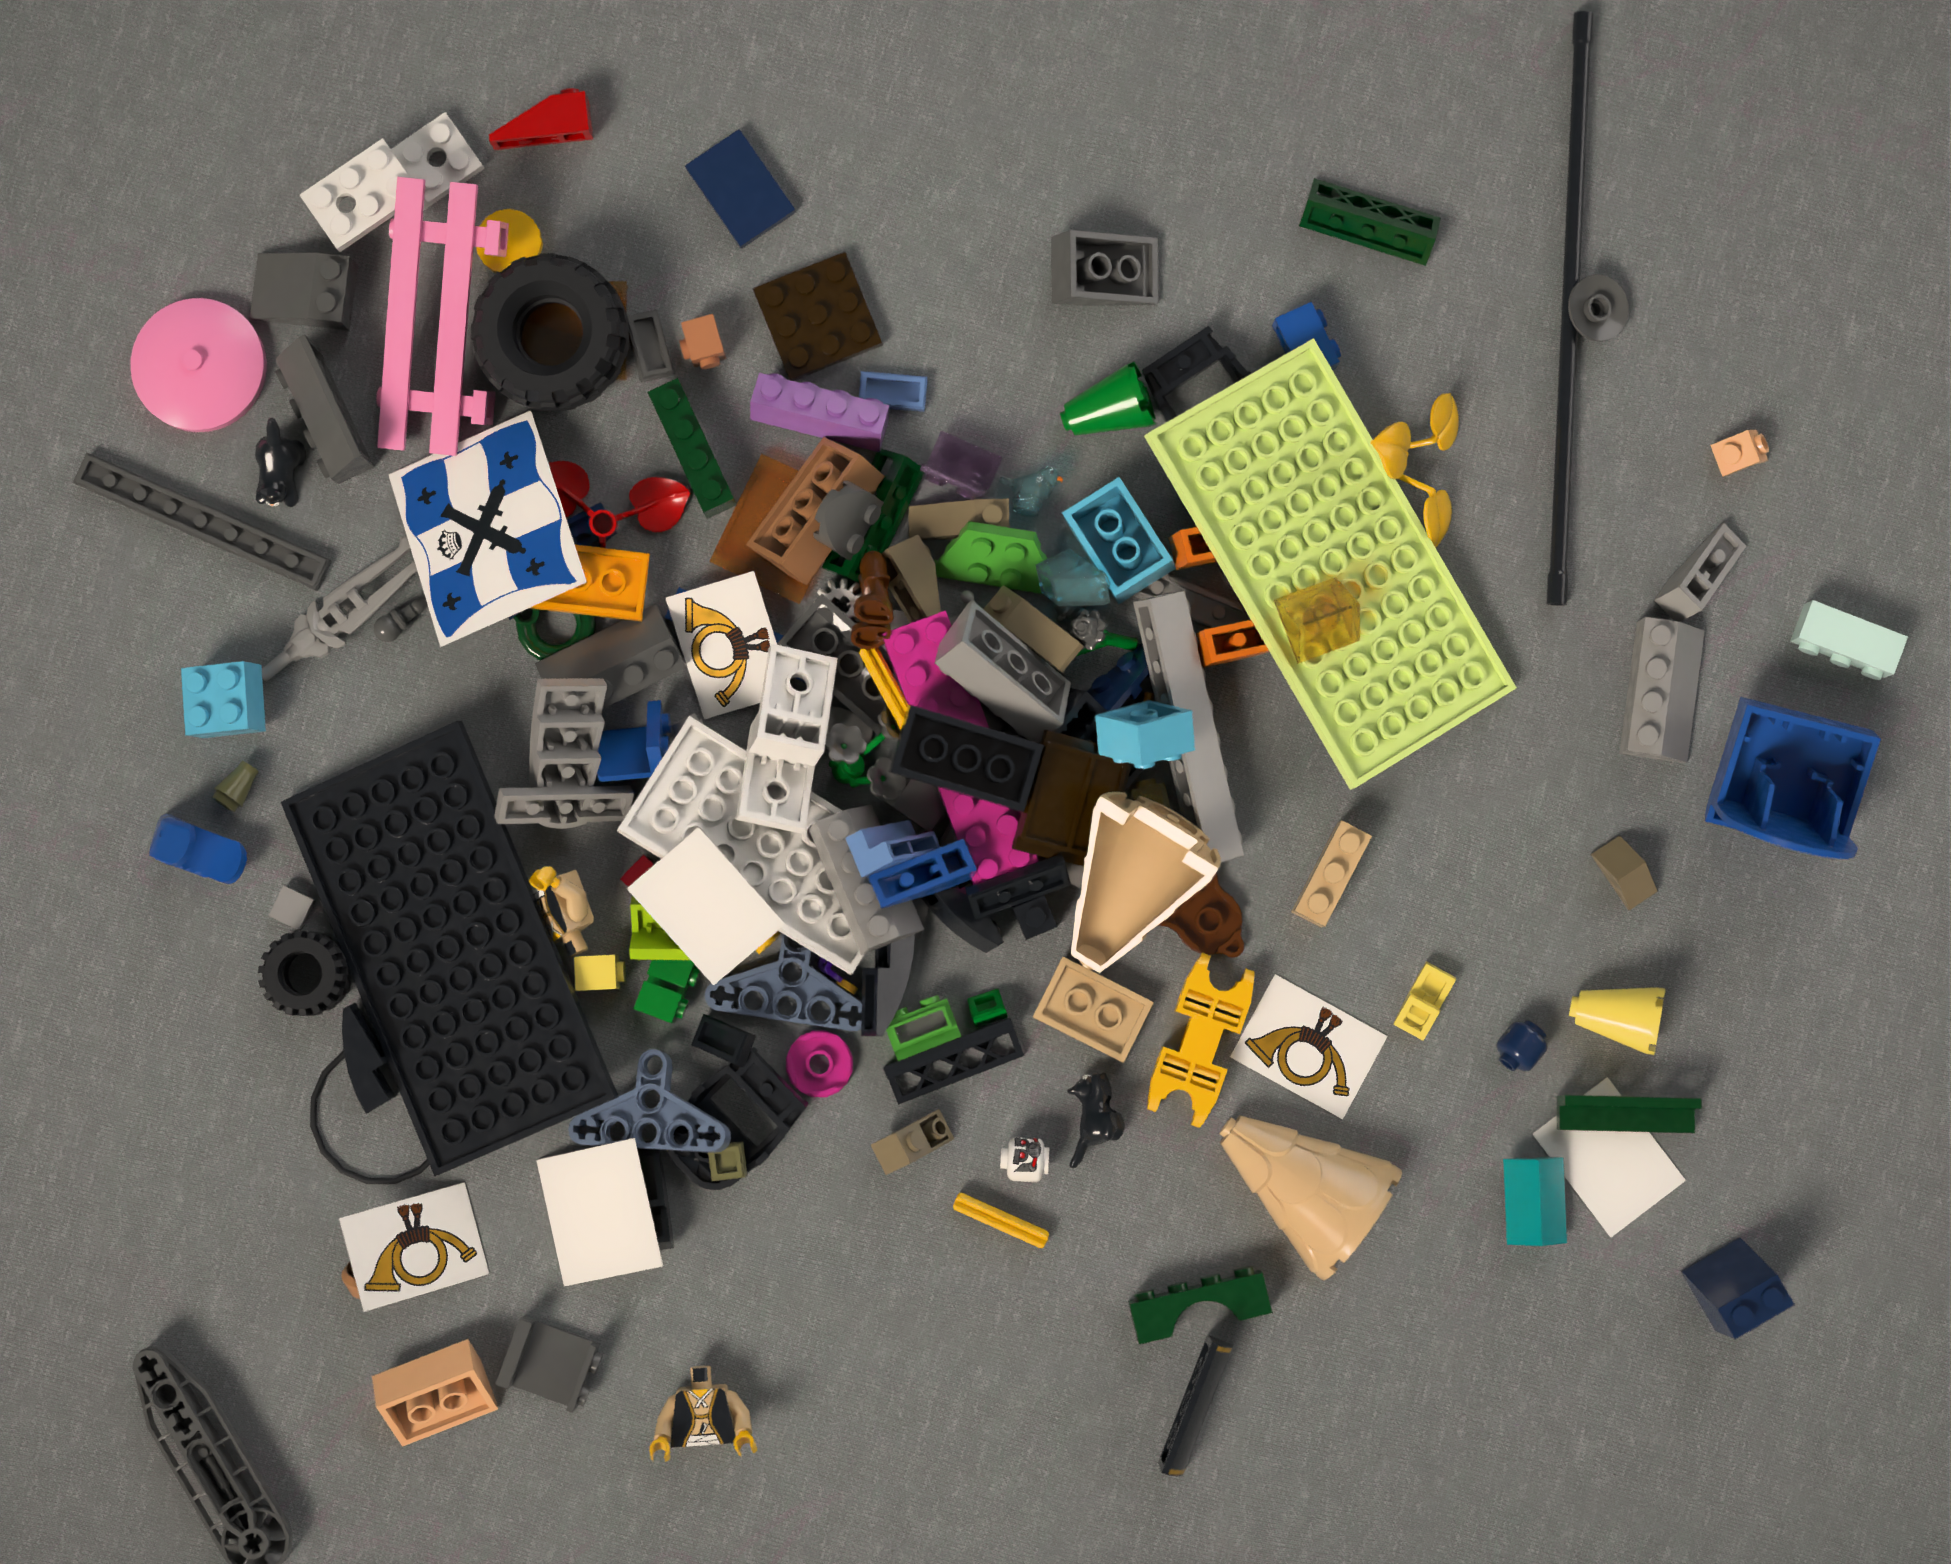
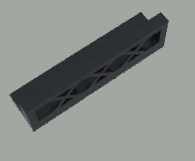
[883,1018,1025,1105]

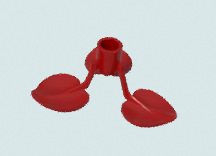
[548,461,690,548]

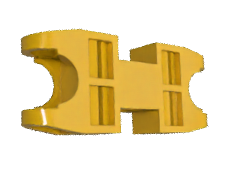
[1147,953,1255,1128]

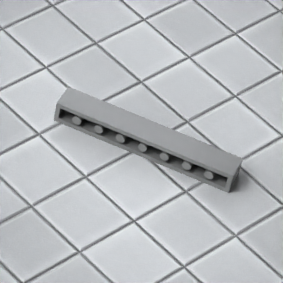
[1133,591,1244,862]

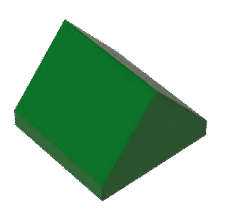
[967,988,1008,1028]

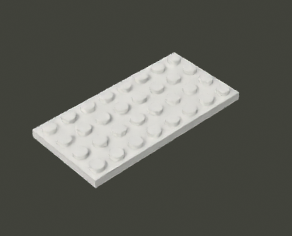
[617,716,864,975]

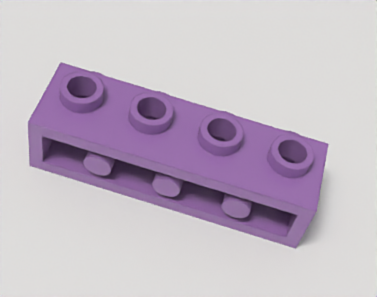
[750,373,890,452]

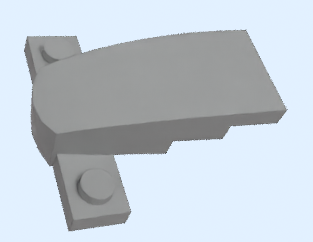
[494,678,634,829]

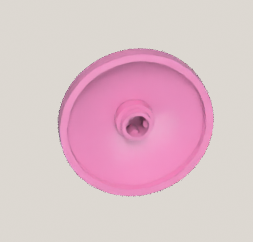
[130,298,267,432]

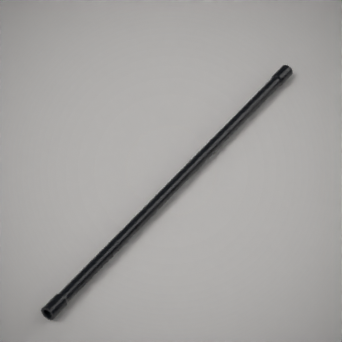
[1546,11,1594,606]

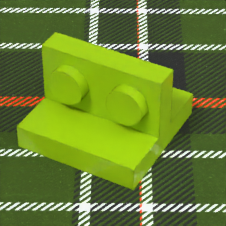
[629,897,690,960]

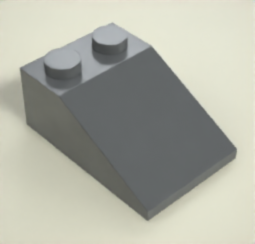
[1051,230,1159,306]
[249,253,358,331]

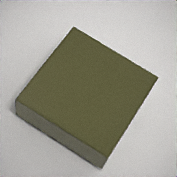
[708,1142,747,1181]

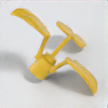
[1371,393,1459,548]

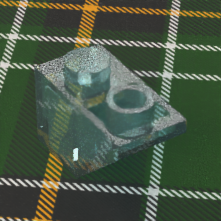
[1035,548,1110,606]

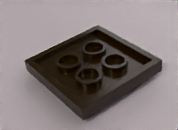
[753,252,883,381]

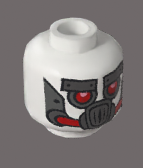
[1000,1137,1049,1182]

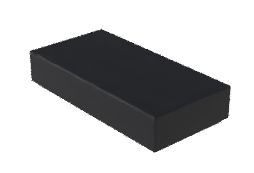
[691,1014,756,1067]

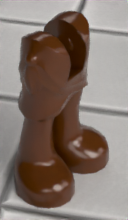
[851,551,894,650]

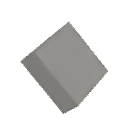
[269,885,316,930]

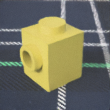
[574,955,626,991]

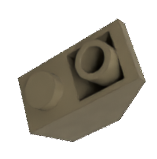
[871,1109,954,1175]

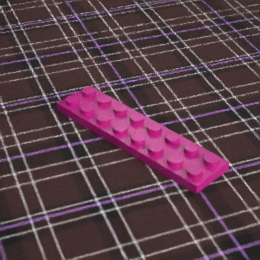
[882,610,1039,885]

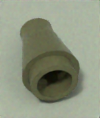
[212,761,259,813]

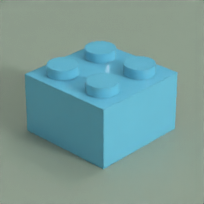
[181,661,266,738]
[1095,700,1195,769]

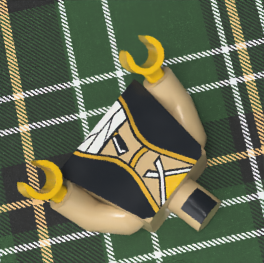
[529,866,594,957]
[649,1366,757,1462]

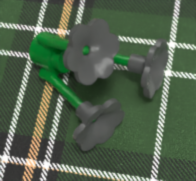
[825,705,906,800]

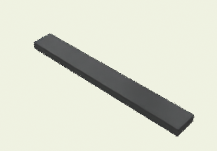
[72,452,331,591]

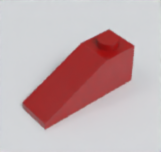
[489,88,593,150]

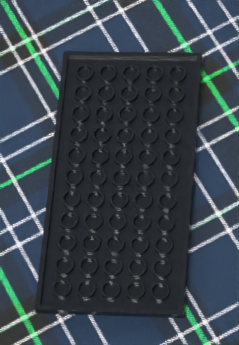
[281,721,619,1176]

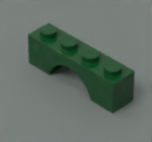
[647,378,737,519]
[1128,1266,1273,1345]

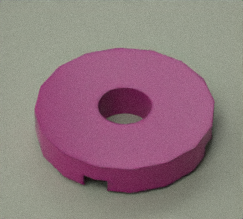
[786,1031,853,1097]

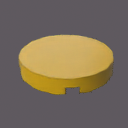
[476,209,543,273]

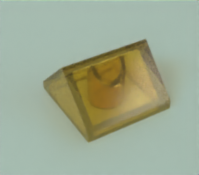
[1274,577,1360,664]

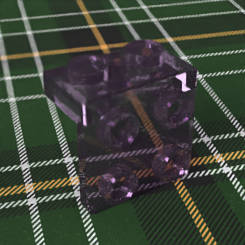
[920,430,1003,500]

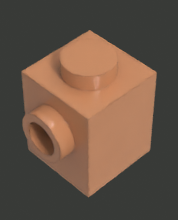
[679,314,726,370]

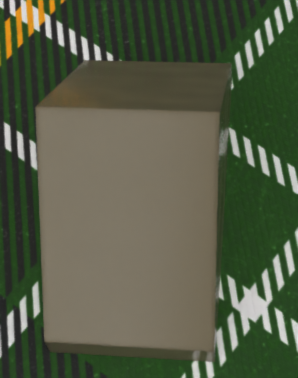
[1591,835,1658,910]

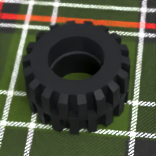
[258,931,351,1016]

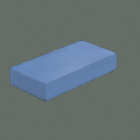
[859,371,928,412]

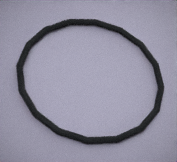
[310,1040,430,1184]

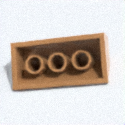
[746,437,885,585]

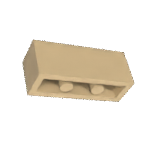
[1291,820,1372,927]

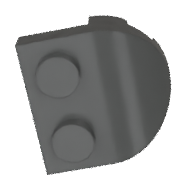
[813,481,884,560]

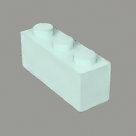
[1790,600,1908,680]

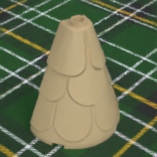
[1071,792,1221,973]
[1219,1115,1402,1280]

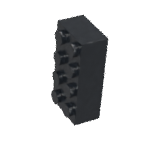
[888,705,1044,812]

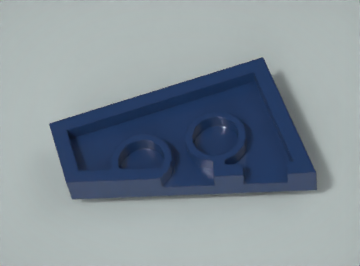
[1087,643,1150,712]

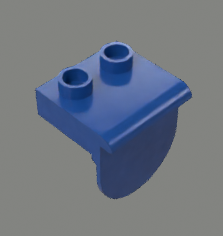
[1705,697,1881,859]

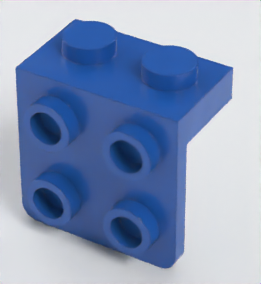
[597,700,671,782]

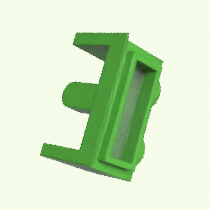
[886,995,962,1061]

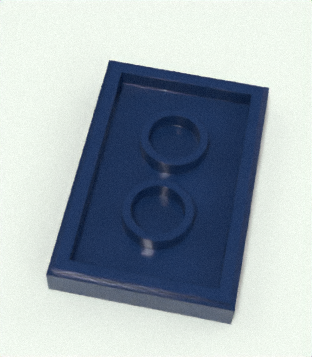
[685,129,796,249]

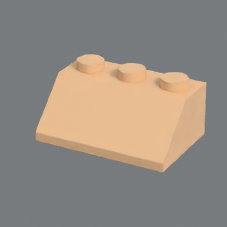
[372,1339,498,1447]

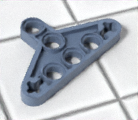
[705,934,862,1031]
[568,1049,731,1153]

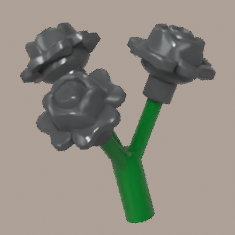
[1045,590,1138,677]

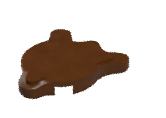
[1157,872,1244,958]

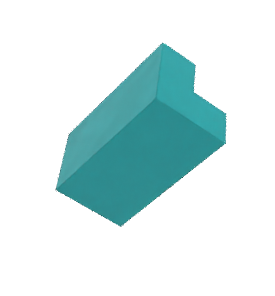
[1503,1157,1567,1246]

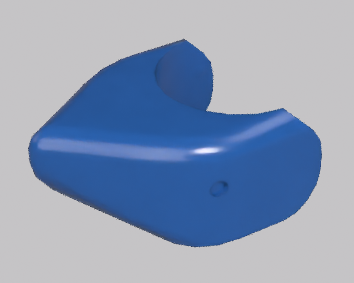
[149,814,247,884]

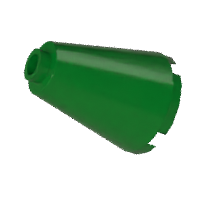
[1060,361,1156,435]

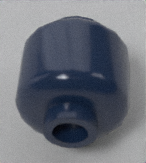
[1496,1020,1548,1071]

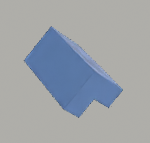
[846,820,940,877]

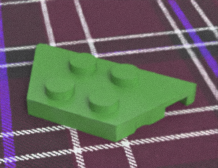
[934,521,1059,596]

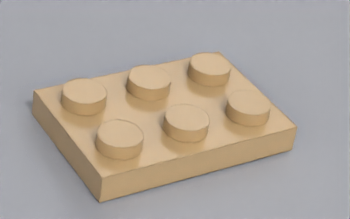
[1033,957,1154,1063]

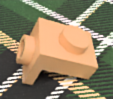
[1711,430,1769,476]

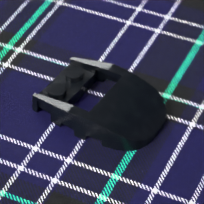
[1142,326,1252,422]
[667,1047,809,1190]

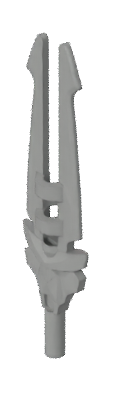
[262,536,418,682]

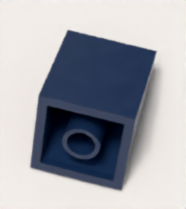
[1681,1237,1795,1340]

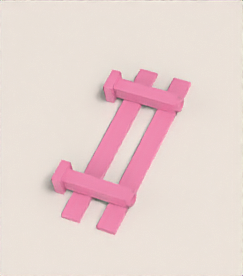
[376,177,509,456]

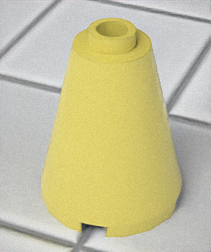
[1569,987,1665,1055]

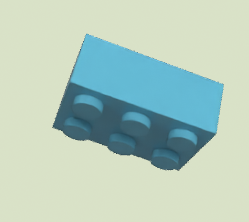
[1062,477,1176,604]

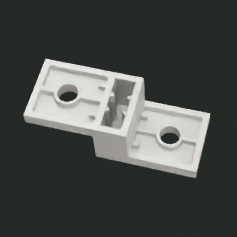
[300,112,485,252]
[736,644,838,834]

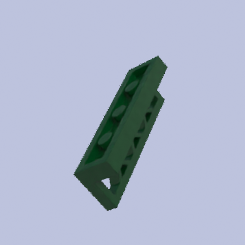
[1299,178,1441,266]
[822,448,926,587]
[1557,1095,1702,1133]

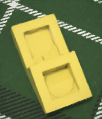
[1393,961,1456,1041]

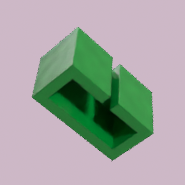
[633,960,701,1023]

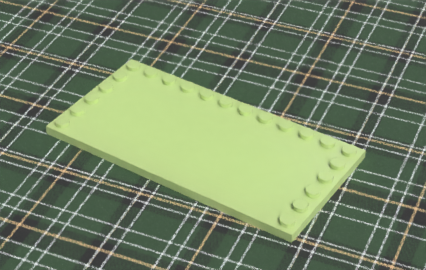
[1144,338,1517,790]

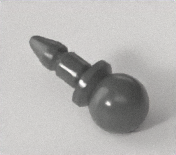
[374,597,428,642]

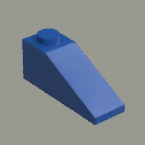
[868,839,977,909]

